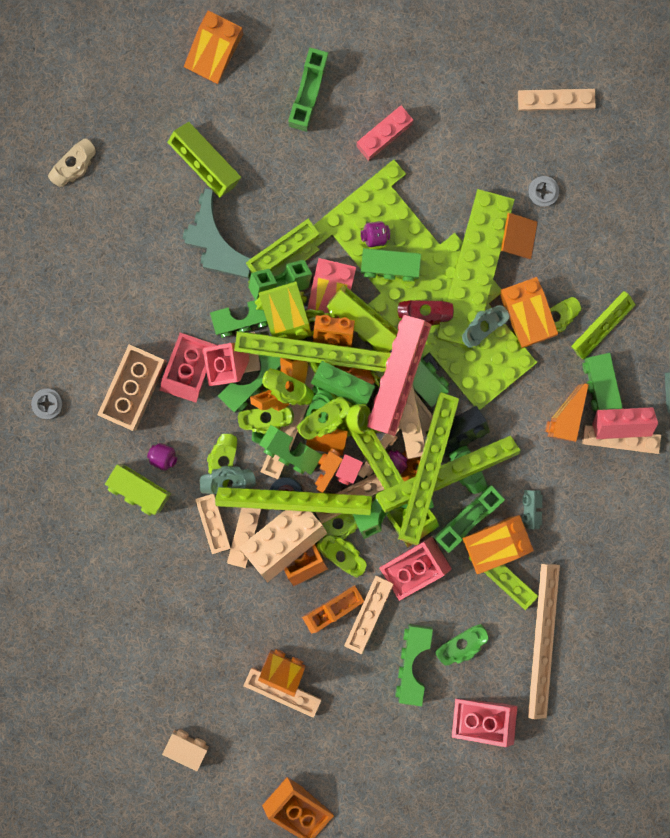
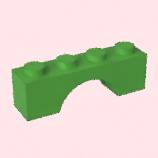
[288,48,328,132]
[218,355,281,413]
[434,485,505,553]
[352,499,434,539]
[395,624,433,706]

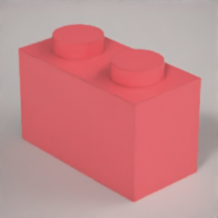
[335,454,363,485]

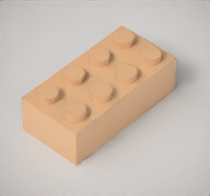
[97,344,167,431]
[239,510,328,583]

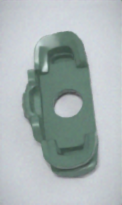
[462,305,510,348]
[200,466,256,494]

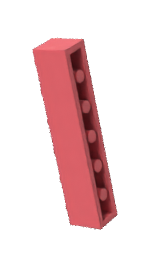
[367,315,432,436]

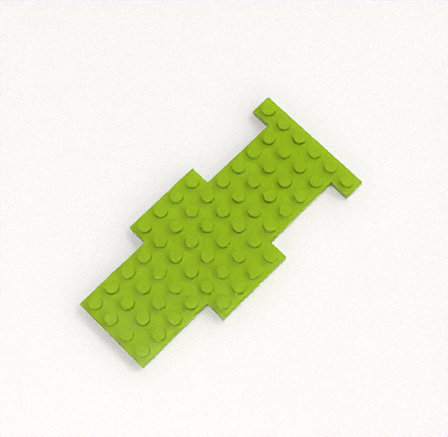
[312,159,537,410]

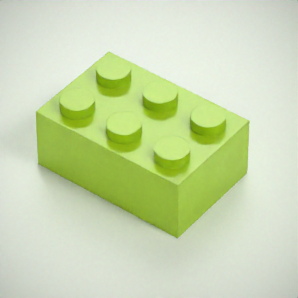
[105,464,171,516]

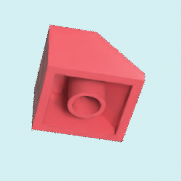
[203,343,249,386]

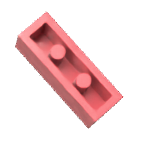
[356,105,413,161]
[592,407,658,439]

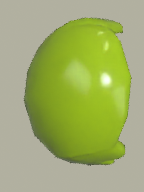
[346,404,371,434]

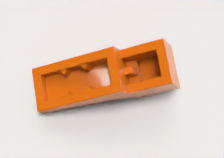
[302,585,364,634]

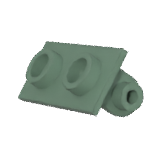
[522,490,543,530]

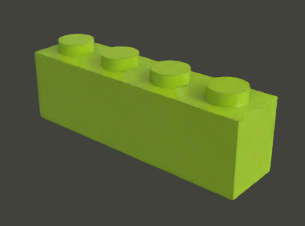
[167,122,241,198]
[327,285,399,352]

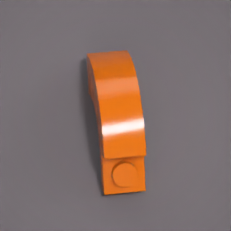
[250,358,308,411]

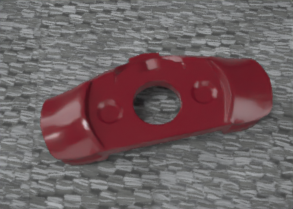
[397,300,454,326]

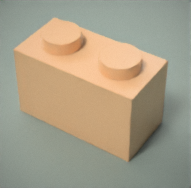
[162,730,209,771]

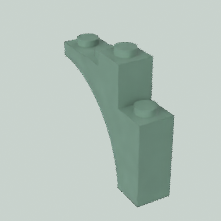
[183,188,251,279]

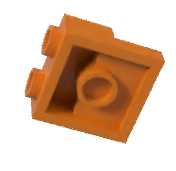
[313,315,355,347]
[315,448,343,493]

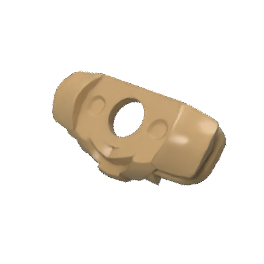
[48,138,96,187]

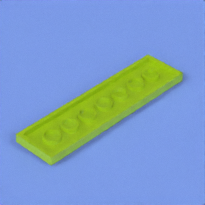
[437,189,515,348]

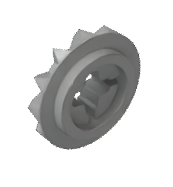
[528,176,559,207]
[31,389,63,419]

